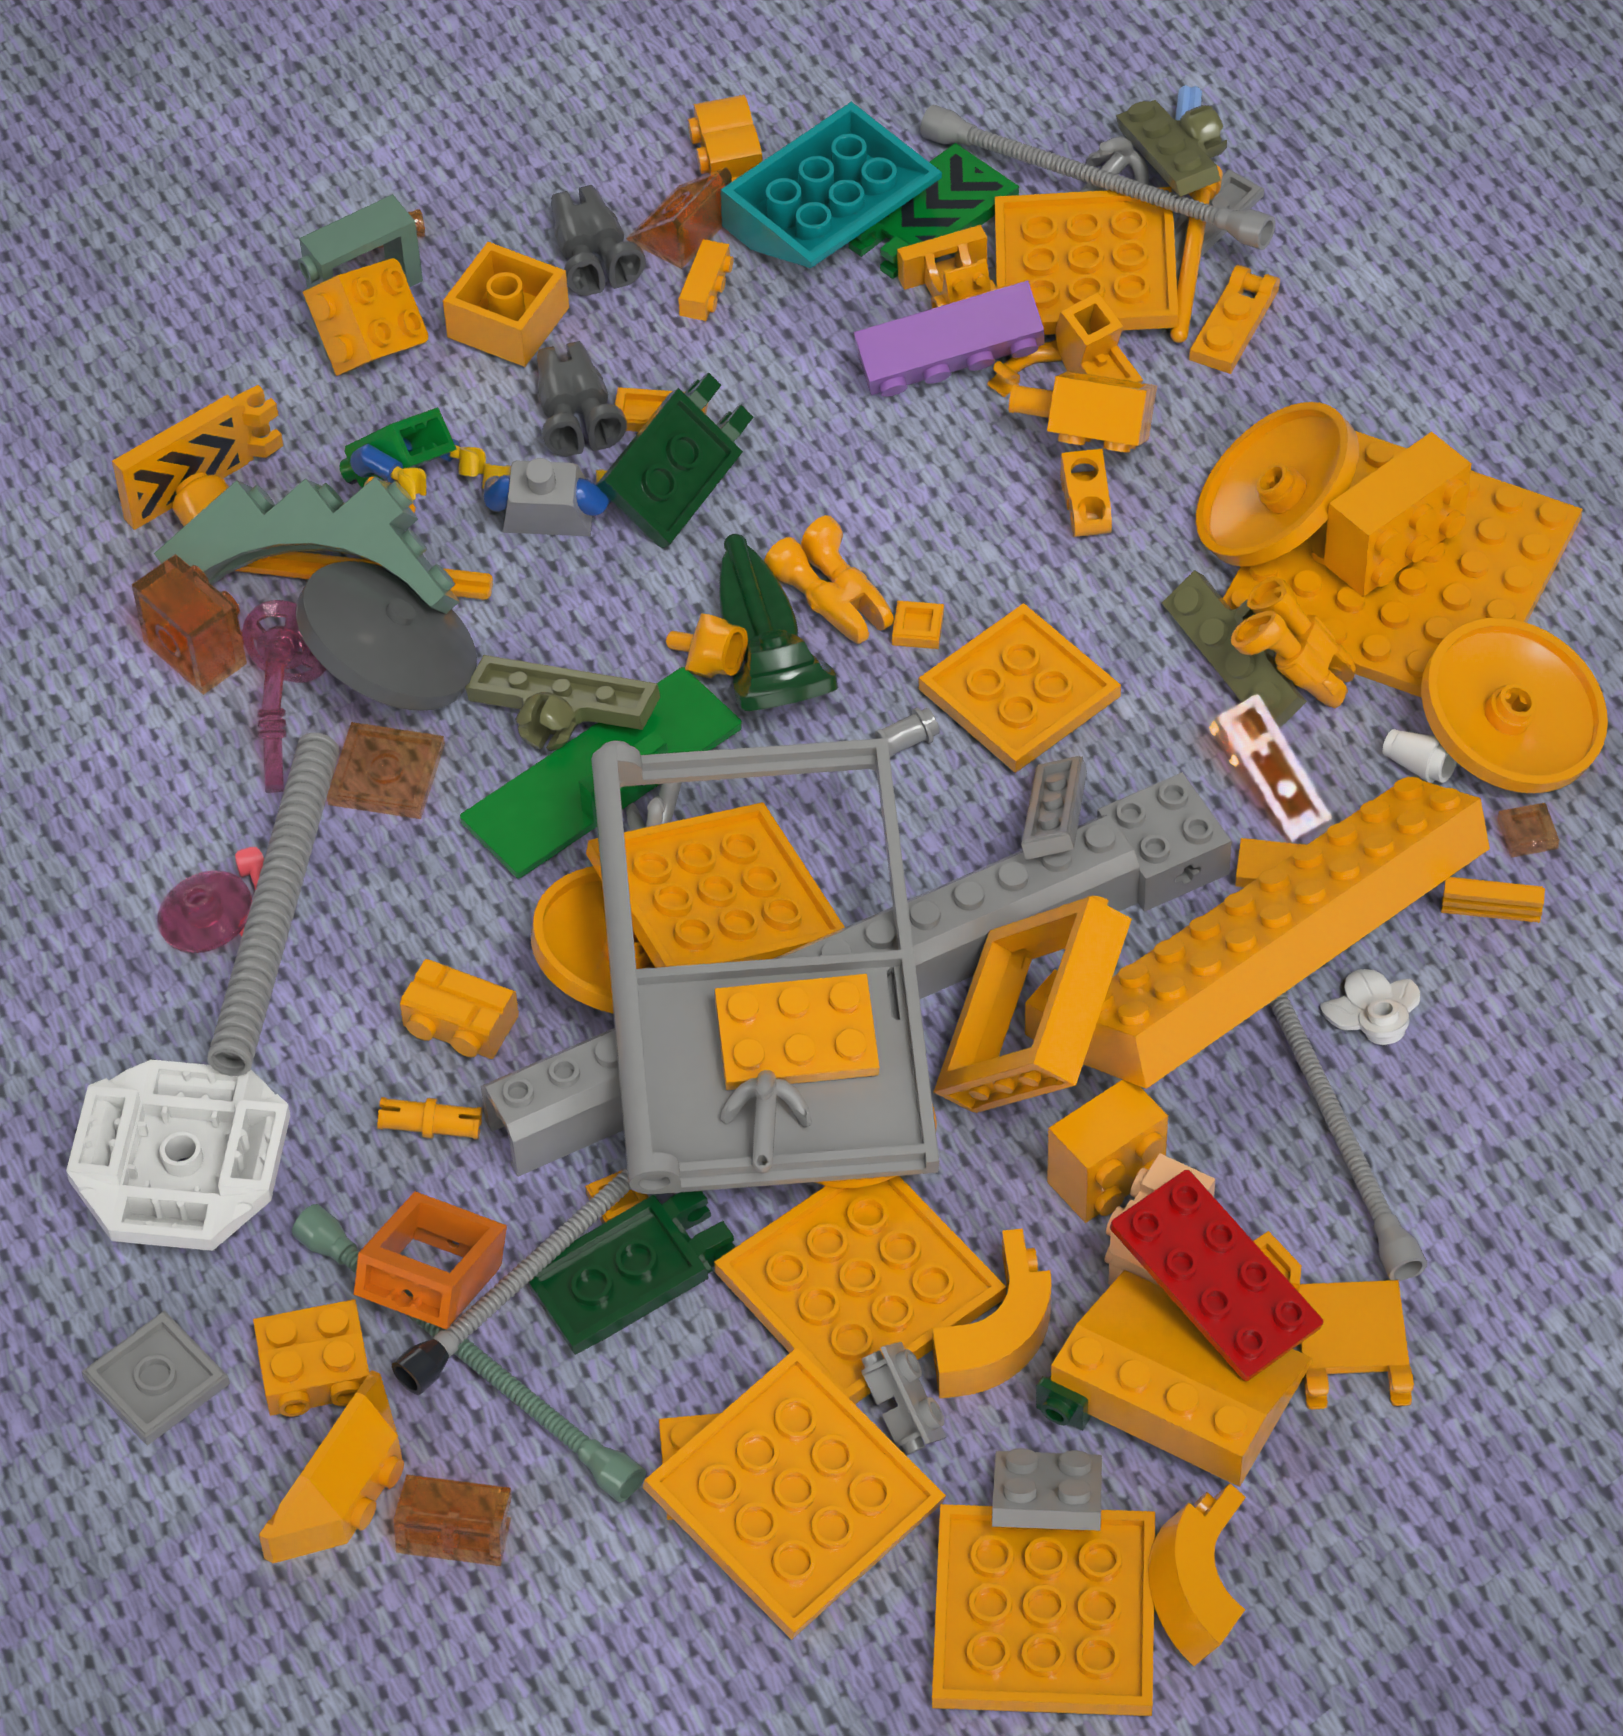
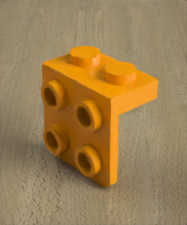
[303,258,428,376]

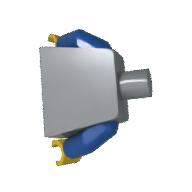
[482,458,612,536]

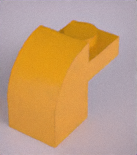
[1055,292,1143,383]

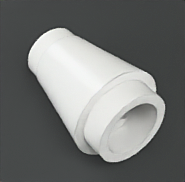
[1383,729,1457,783]

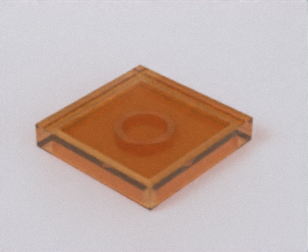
[327,722,445,819]

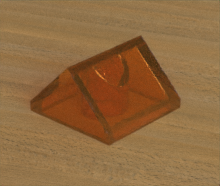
[626,167,732,269]

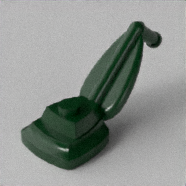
[719,534,838,711]

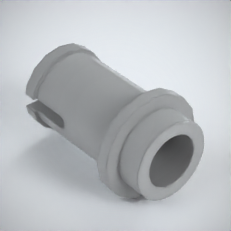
[875,707,940,757]

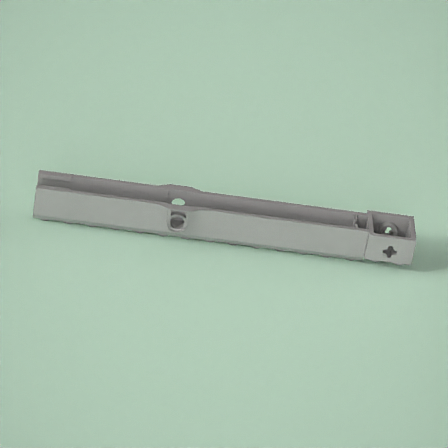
[481,772,1232,1177]

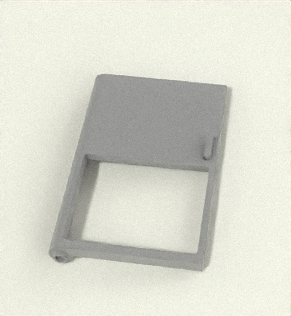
[591,738,939,1194]

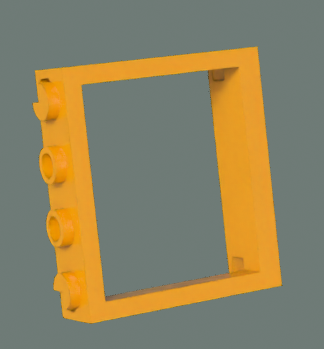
[933,895,1132,1113]

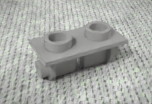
[861,1342,946,1456]

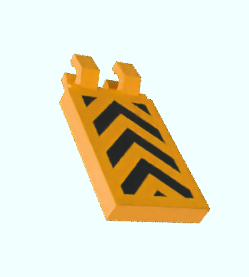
[112,385,284,530]

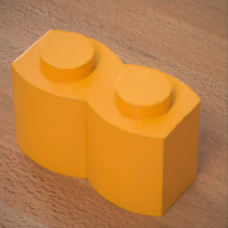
[687,95,763,185]

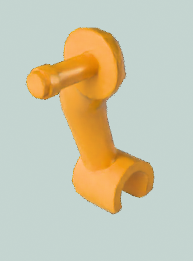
[987,340,1062,397]

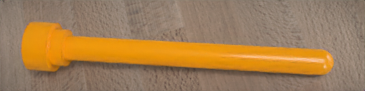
[1170,165,1223,343]

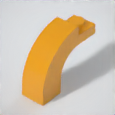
[932,1228,1051,1399]

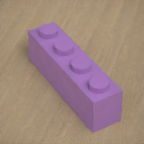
[854,280,1044,397]

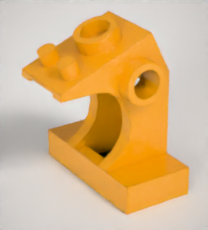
[897,225,997,309]

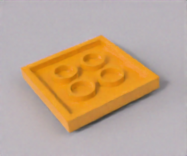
[919,603,1121,773]

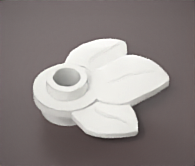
[1320,969,1420,1045]

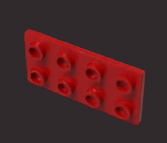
[1110,1170,1324,1381]

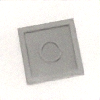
[82,1310,230,1446]

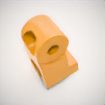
[1060,448,1112,537]

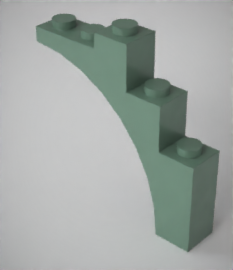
[154,477,460,614]

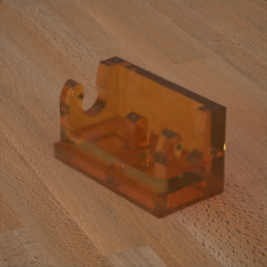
[394,1474,512,1566]

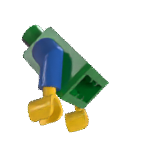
[339,407,486,500]

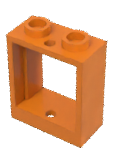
[353,1191,507,1330]

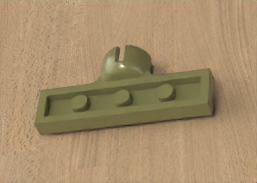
[1116,100,1227,197]
[1162,570,1307,734]
[465,655,660,751]

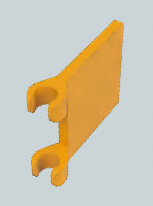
[1299,1280,1414,1409]

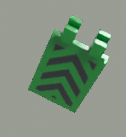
[849,143,1019,279]

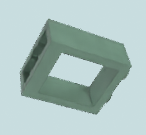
[298,194,423,306]

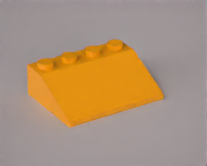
[1051,1269,1312,1487]

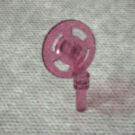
[242,600,326,793]

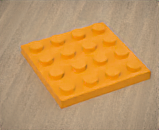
[995,187,1179,335]
[586,802,845,968]
[714,1176,1006,1404]
[642,1347,946,1640]
[932,1504,1155,1716]

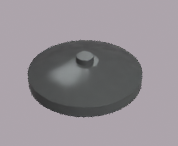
[296,561,477,711]

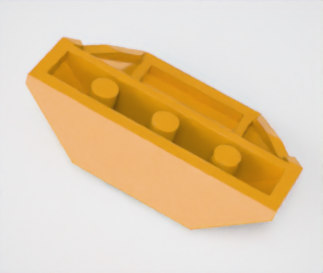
[259,1369,404,1564]

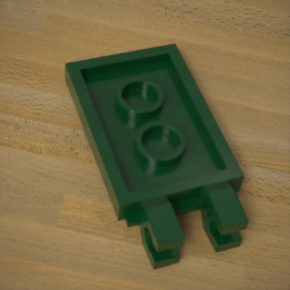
[596,372,753,548]
[527,1191,735,1355]

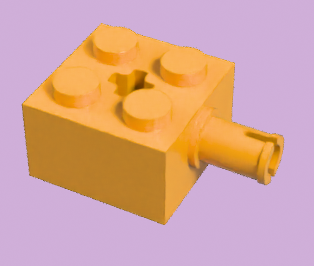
[1008,371,1157,452]

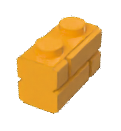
[400,959,519,1059]

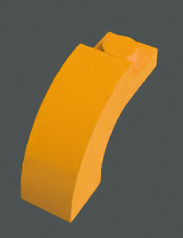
[1149,1483,1246,1666]

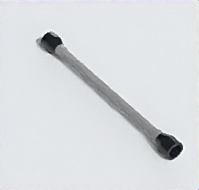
[392,1167,632,1395]

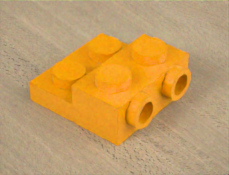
[253,1299,369,1417]

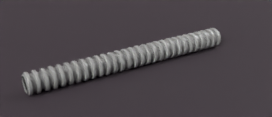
[207,733,340,1076]

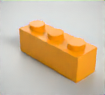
[678,239,734,321]

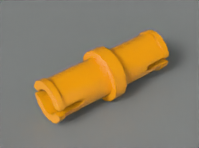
[377,1097,483,1140]

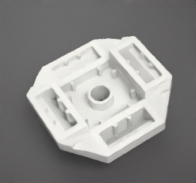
[66,1060,290,1251]

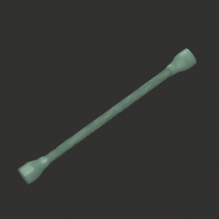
[292,1204,646,1503]

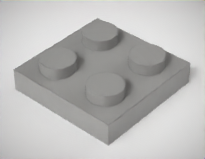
[992,1448,1102,1531]

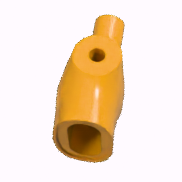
[666,613,748,678]

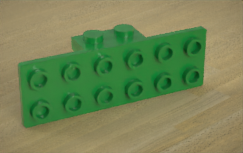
[460,667,742,878]

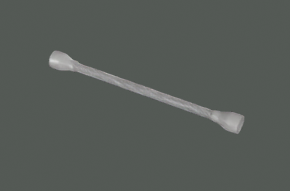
[920,105,1275,250]
[1269,992,1427,1281]

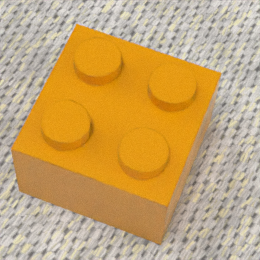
[443,242,569,367]
[1047,1080,1168,1223]

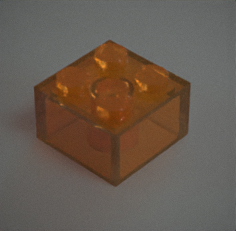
[132,554,247,695]

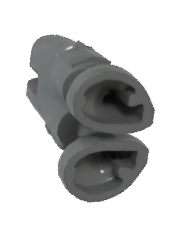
[551,185,646,296]
[537,341,627,457]

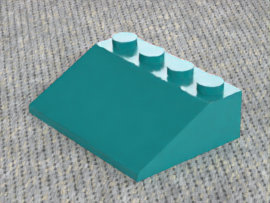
[721,101,942,268]

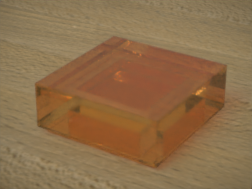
[1497,803,1560,858]

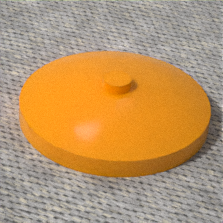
[1196,402,1359,567]
[1421,618,1608,793]
[531,866,655,1014]

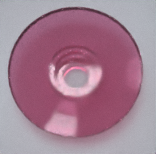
[157,870,252,953]

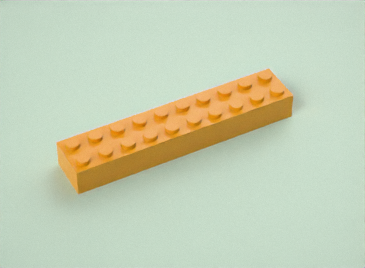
[1083,776,1490,1089]

